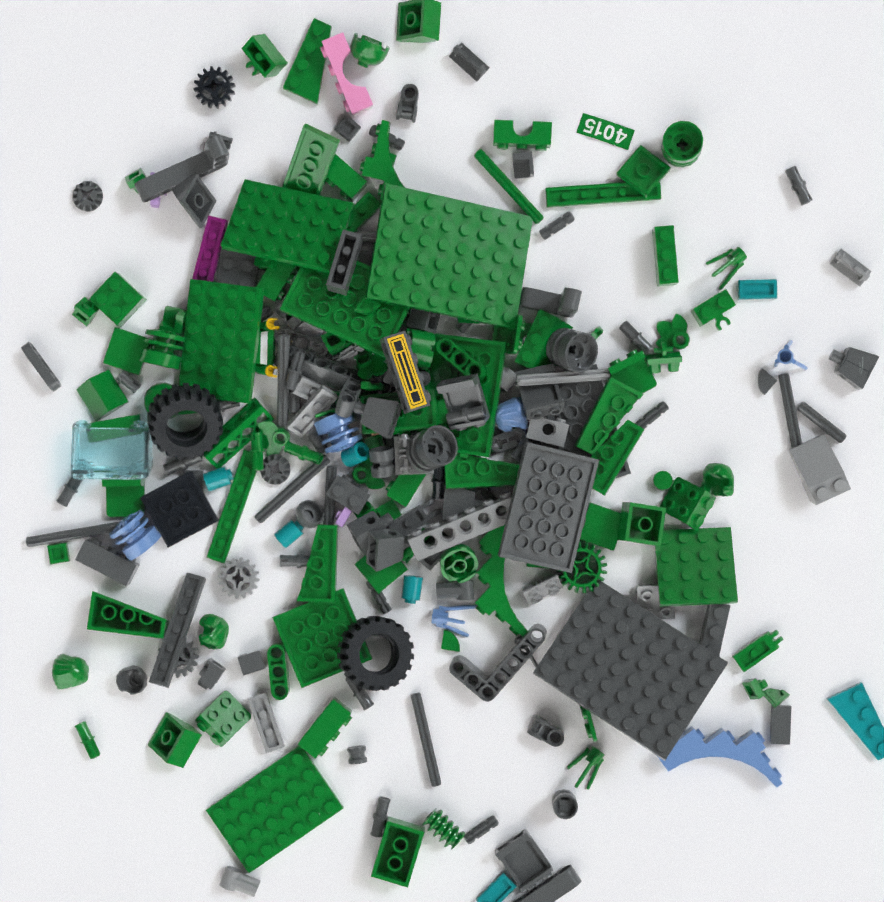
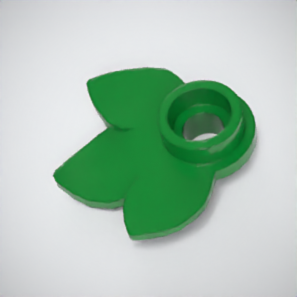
[656,314,690,349]
[356,354,388,380]
[257,421,290,456]
[352,458,386,490]

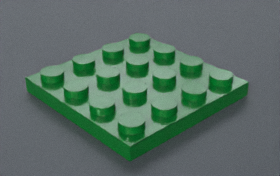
[655,527,738,607]
[272,588,373,688]

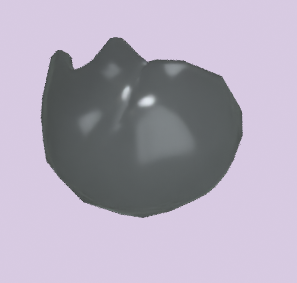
[295,500,325,528]
[116,665,147,695]

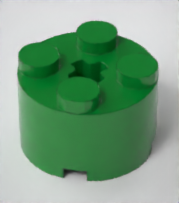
[405,328,435,370]

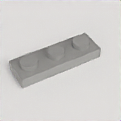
[286,385,338,438]
[248,692,285,753]

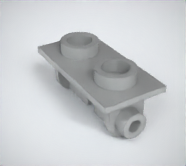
[830,248,872,287]

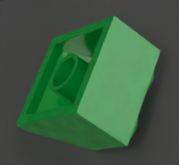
[396,0,441,43]
[148,712,202,768]

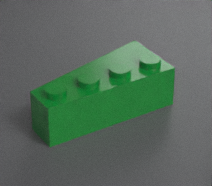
[87,591,170,639]

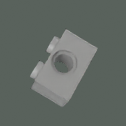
[525,416,569,447]

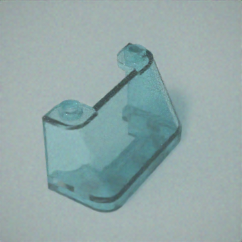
[71,420,153,480]

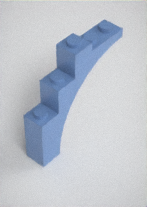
[657,726,783,788]

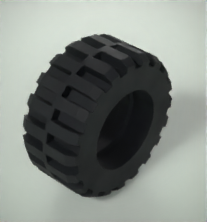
[147,383,223,460]
[337,616,414,691]

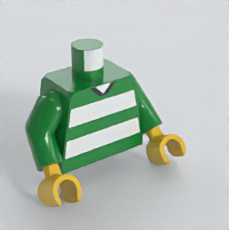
[255,318,280,378]

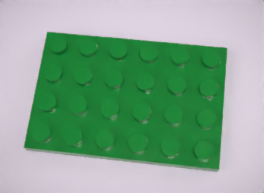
[221,179,355,273]
[280,261,410,359]
[178,279,265,404]
[416,333,507,458]
[206,746,344,873]

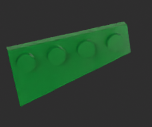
[283,18,332,105]
[575,377,644,455]
[590,420,645,496]
[445,453,519,489]
[297,525,338,603]

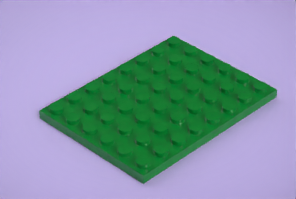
[365,183,533,330]

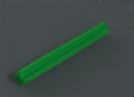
[474,149,544,224]

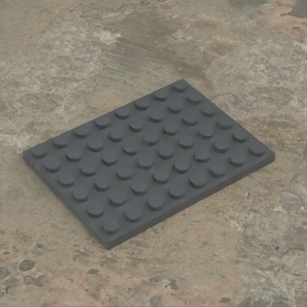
[533,579,728,761]

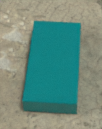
[738,279,778,300]
[476,872,517,902]

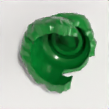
[699,463,734,497]
[199,614,229,650]
[52,653,89,689]

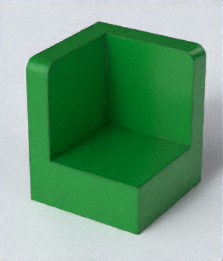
[159,305,187,334]

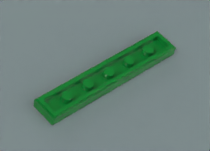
[545,182,661,208]
[206,449,257,564]

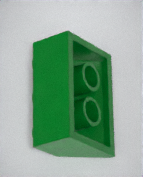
[514,309,573,369]

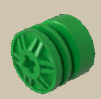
[661,121,704,168]
[139,329,186,370]

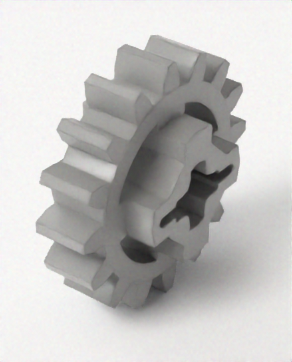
[218,557,260,599]

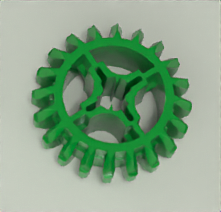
[555,541,607,593]

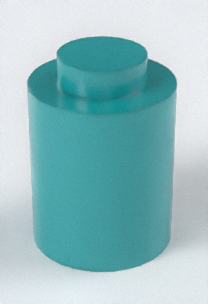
[341,442,369,467]
[203,466,234,492]
[274,519,304,548]
[401,575,423,604]

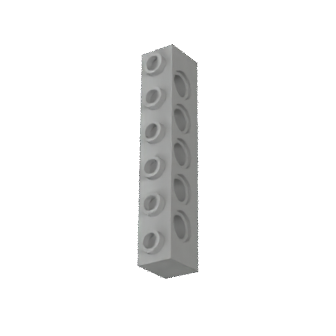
[408,491,513,561]

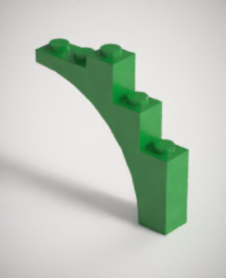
[359,120,405,200]
[475,525,528,637]

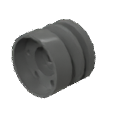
[546,328,598,373]
[406,425,458,472]

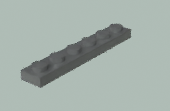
[149,573,206,688]

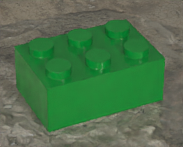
[371,816,425,888]

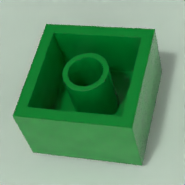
[89,271,147,327]
[617,502,666,546]

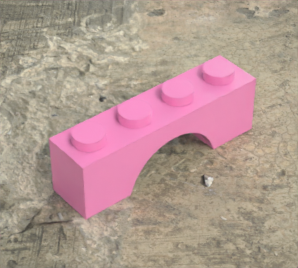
[320,32,373,115]

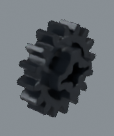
[193,66,236,109]

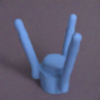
[774,340,808,370]
[431,605,477,637]

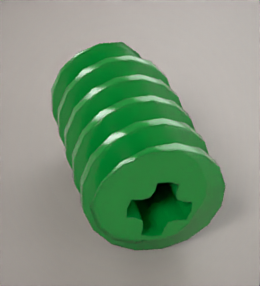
[422,808,465,849]

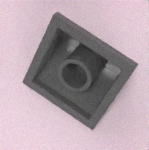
[172,173,217,229]

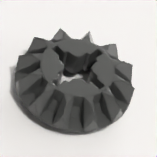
[72,181,103,212]
[260,454,291,485]

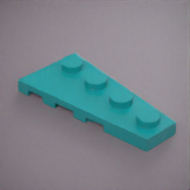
[826,682,884,761]

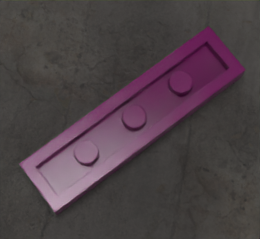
[192,215,228,282]

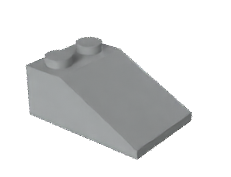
[788,434,851,505]

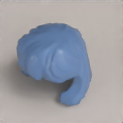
[496,397,528,432]

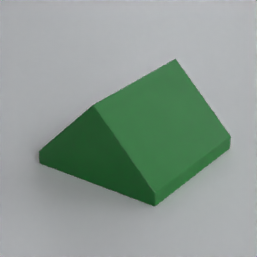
[76,370,129,422]

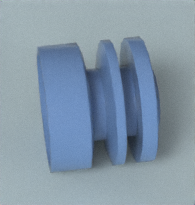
[313,413,363,454]
[109,510,161,561]

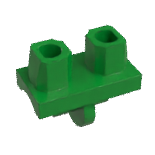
[645,341,682,374]

